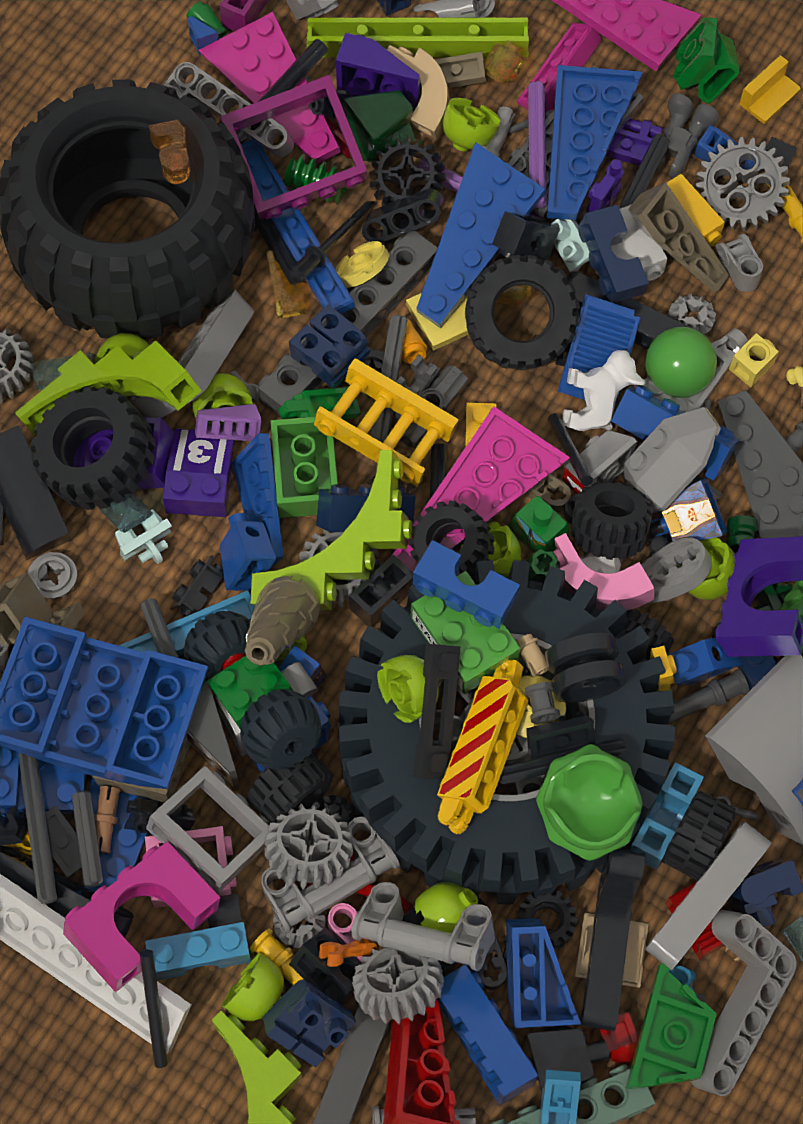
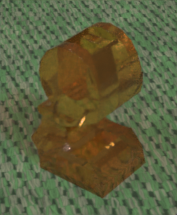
[149,119,190,184]

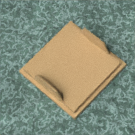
[575,913,648,988]

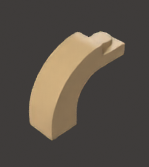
[387,45,450,141]

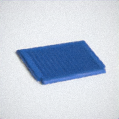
[557,294,641,405]

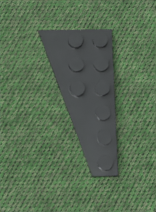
[718,390,803,538]

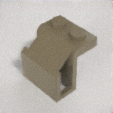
[0,572,85,646]

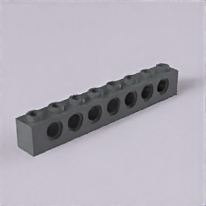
[258,230,438,417]

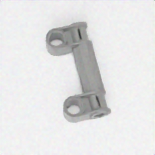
[261,817,400,933]
[351,882,495,971]

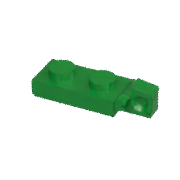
[278,387,361,420]

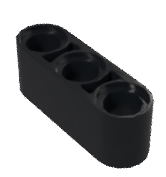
[362,189,444,243]

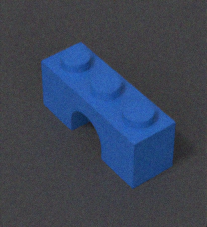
[413,540,520,629]

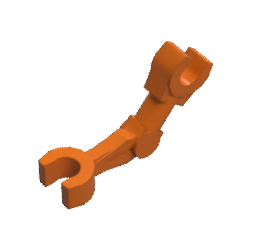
[319,938,380,967]

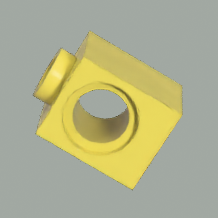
[729,333,779,387]

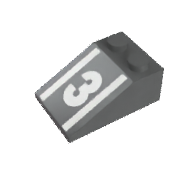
[186,682,240,789]

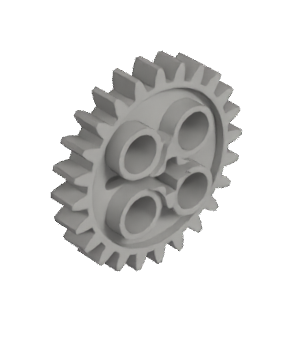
[696,137,790,231]

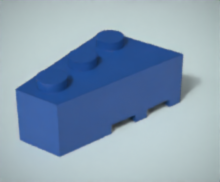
[506,918,581,1028]

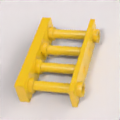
[314,358,459,487]

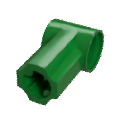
[526,549,558,583]

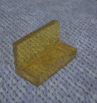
[267,251,306,319]

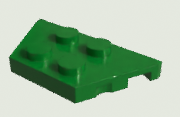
[626,963,717,1090]

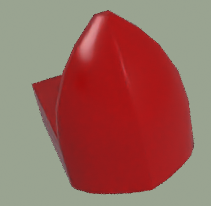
[598,1012,638,1064]

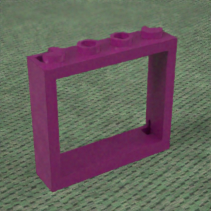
[220,75,368,220]

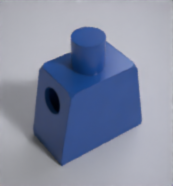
[220,513,276,591]
[667,638,743,685]

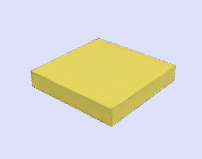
[406,293,469,351]

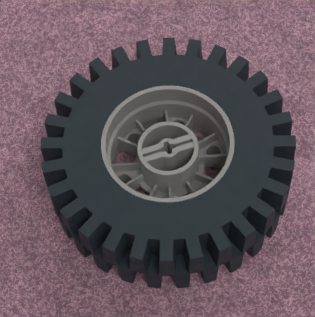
[339,560,675,904]

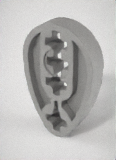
[641,538,712,603]

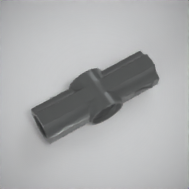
[400,365,469,448]

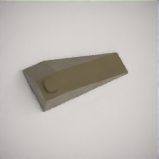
[628,182,729,293]

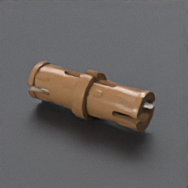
[94,786,121,854]

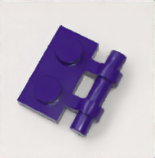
[606,118,662,166]
[586,160,624,213]

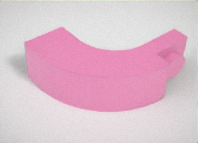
[553,533,654,611]

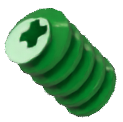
[284,154,347,205]

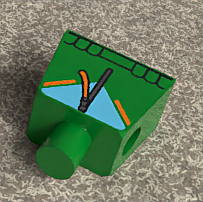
[508,496,569,553]

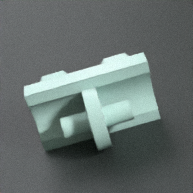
[551,219,589,272]
[115,509,172,564]

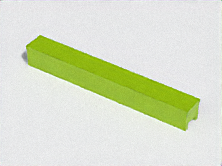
[307,18,529,57]

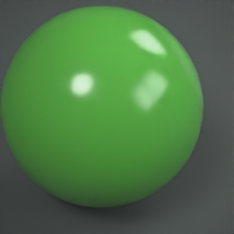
[645,327,717,398]

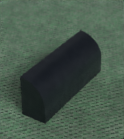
[0,425,71,560]

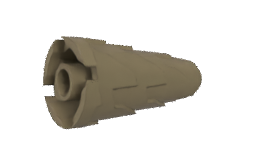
[245,576,320,665]

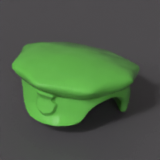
[536,744,643,861]

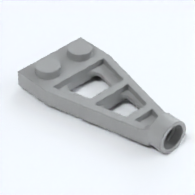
[642,328,748,413]

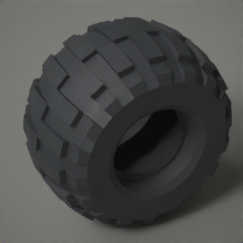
[0,79,255,339]

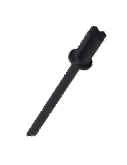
[289,201,375,282]

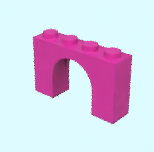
[63,841,220,992]

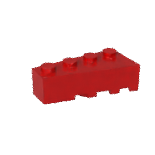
[383,1000,460,1124]

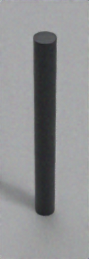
[548,413,593,486]
[140,949,168,1068]

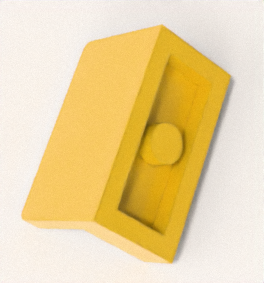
[739,55,801,124]

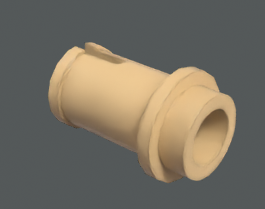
[516,634,548,678]

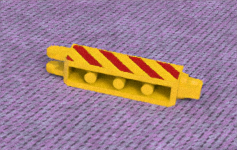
[437,660,529,834]

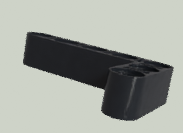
[581,848,645,1032]

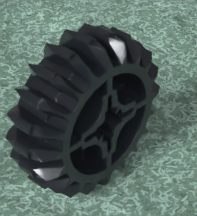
[369,137,447,216]

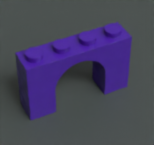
[716,536,803,657]

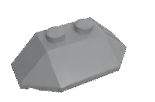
[624,407,721,512]

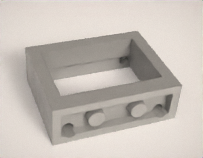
[146,766,270,894]

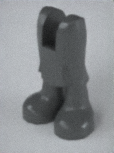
[656,93,719,178]

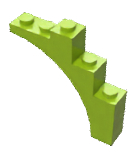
[15,341,202,437]
[250,450,413,610]
[212,1011,302,1124]

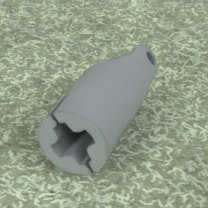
[413,0,479,18]

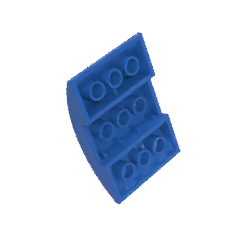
[0,617,209,789]

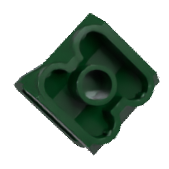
[343,90,416,162]

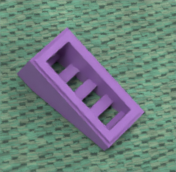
[195,404,261,441]

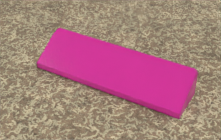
[517,23,601,114]

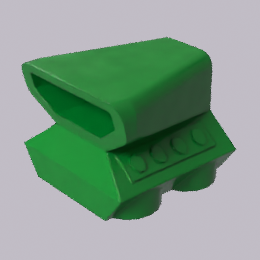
[673,18,740,104]

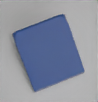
[187,16,218,55]

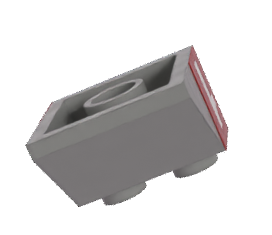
[562,430,637,495]

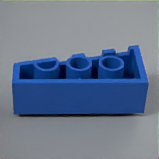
[611,385,739,481]
[435,964,538,1107]

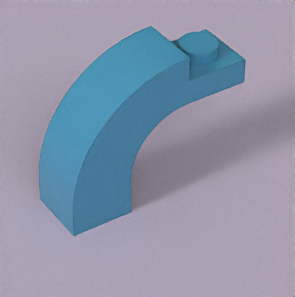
[539,1070,581,1124]

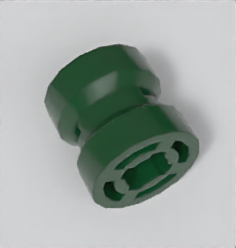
[727,515,758,553]

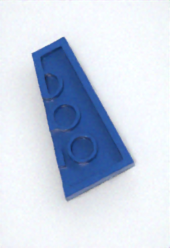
[232,433,283,570]

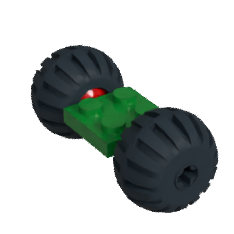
[184,611,321,770]

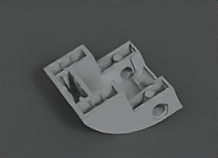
[705,655,803,845]

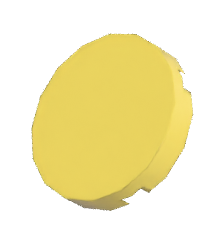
[336,241,390,288]

